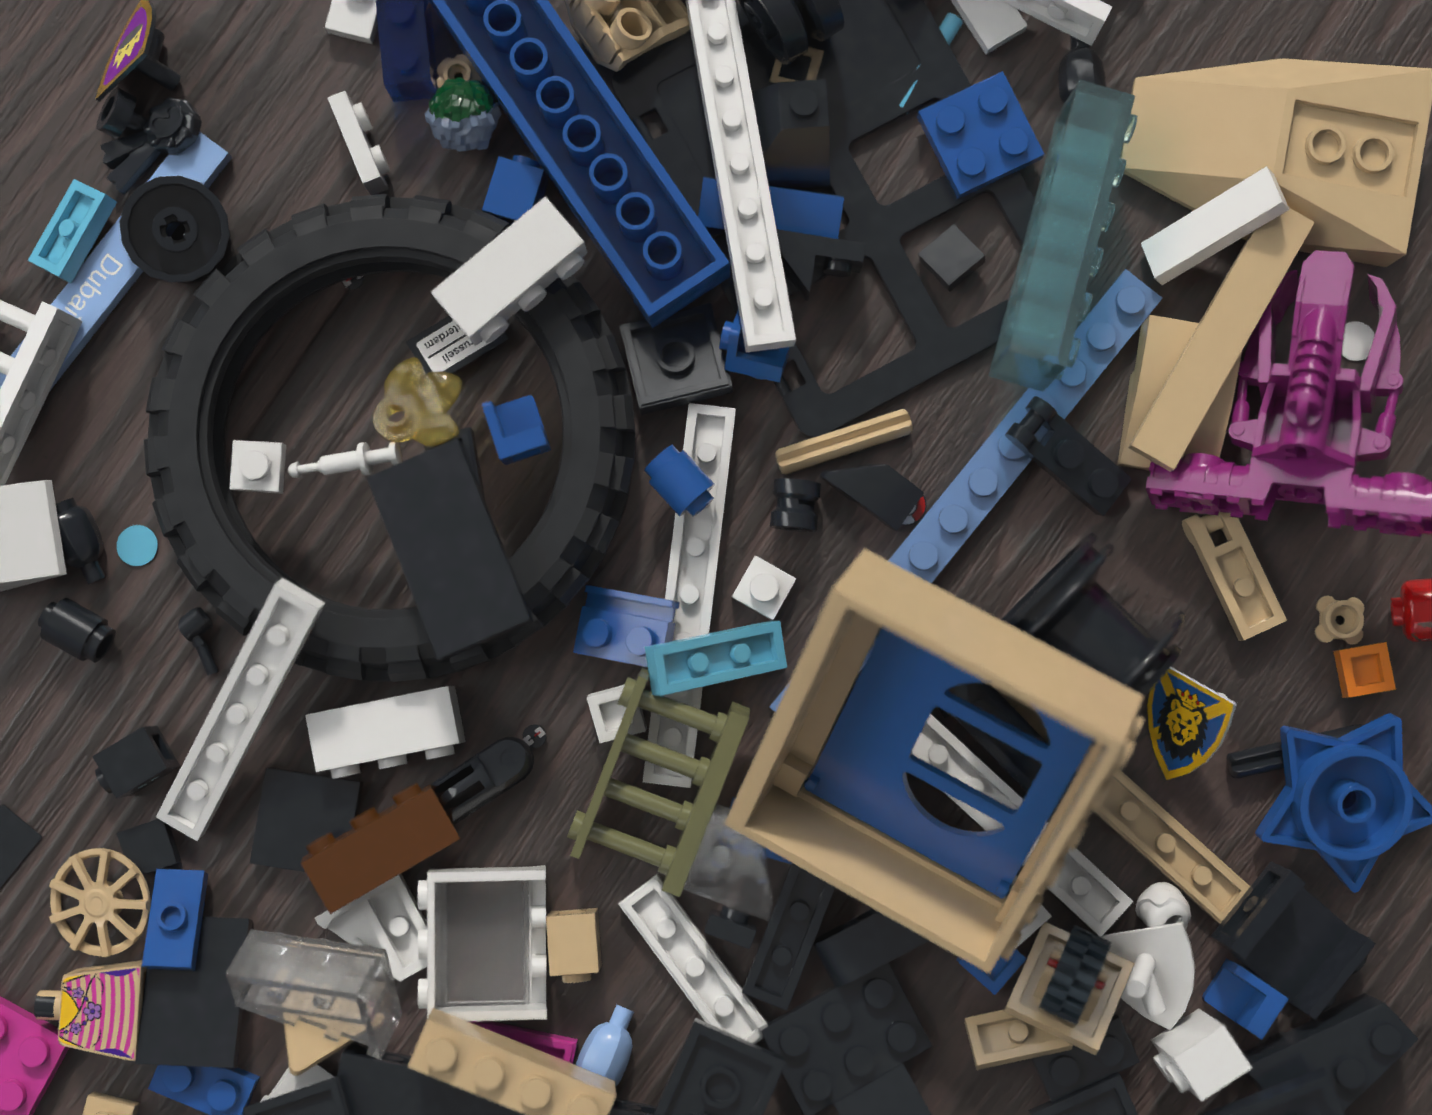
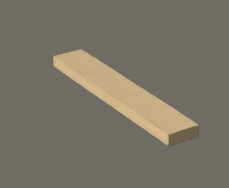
[1128,208,1315,472]

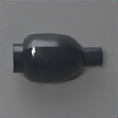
[1058,35,1106,118]
[56,498,106,585]

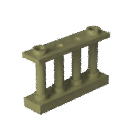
[567,667,750,897]

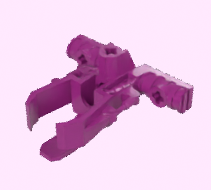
[1146,250,1432,537]

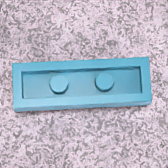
[645,620,787,696]

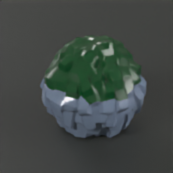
[425,77,501,152]

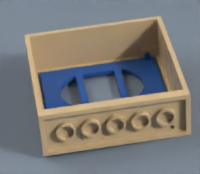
[724,549,1144,974]

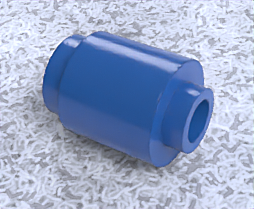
[644,445,715,517]

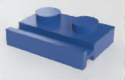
[573,585,680,667]

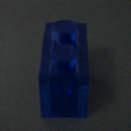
[376,0,438,102]

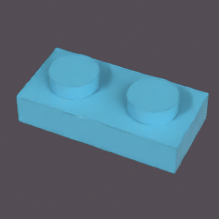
[28,179,117,283]

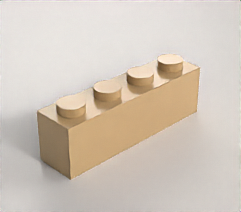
[408,1007,616,1115]

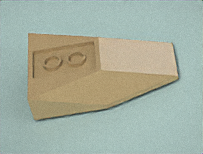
[1118,58,1432,267]

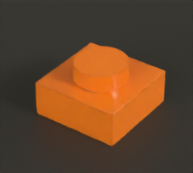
[1333,642,1396,698]

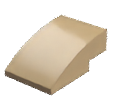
[1118,315,1242,471]

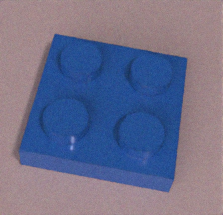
[917,71,1044,199]

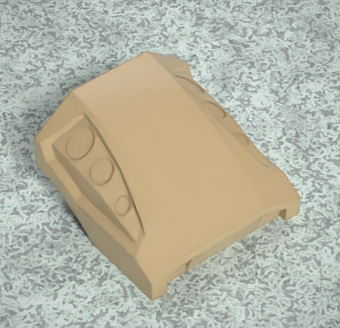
[565,0,690,72]

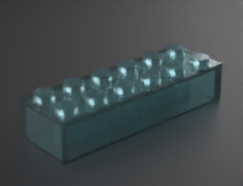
[989,79,1138,392]

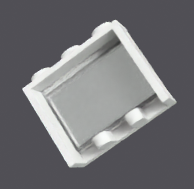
[418,865,547,1021]

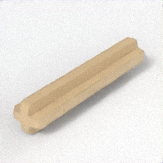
[776,409,913,474]

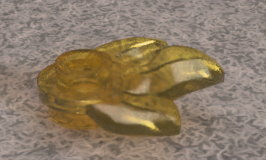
[373,357,463,446]

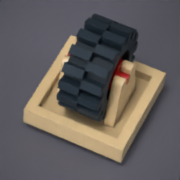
[1004,922,1135,1056]

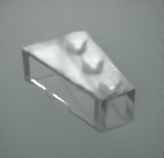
[226,929,402,1059]

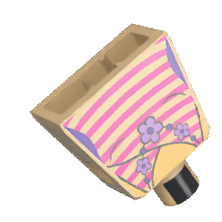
[34,960,147,1061]

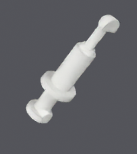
[288,441,402,478]

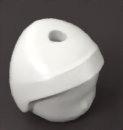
[1135,882,1191,929]

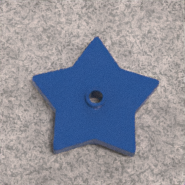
[1255,713,1432,893]

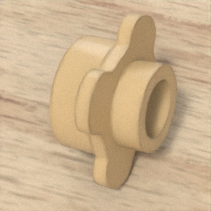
[1315,596,1364,644]

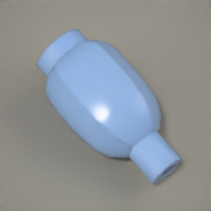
[576,1005,634,1086]

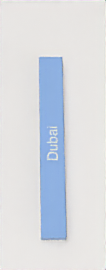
[0,131,232,390]

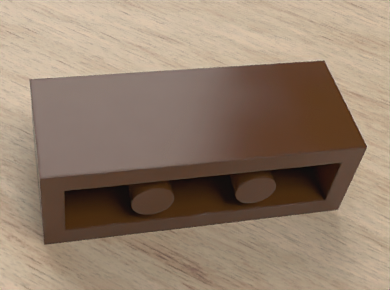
[301,783,460,914]

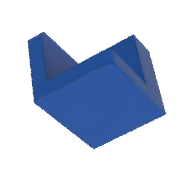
[482,395,551,466]
[1202,958,1289,1040]

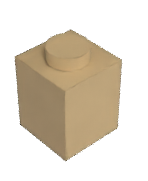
[546,908,602,983]

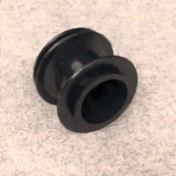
[1001,532,1185,745]

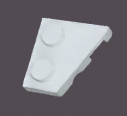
[315,874,444,981]

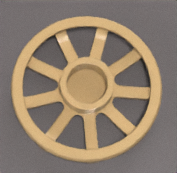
[49,848,151,957]

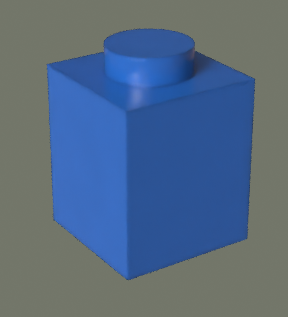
[482,155,548,226]

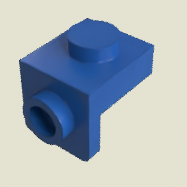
[719,309,790,383]

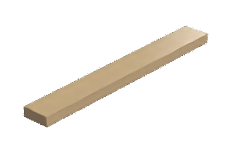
[991,684,1250,925]

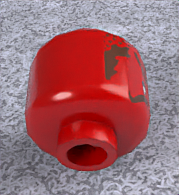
[1390,578,1432,642]

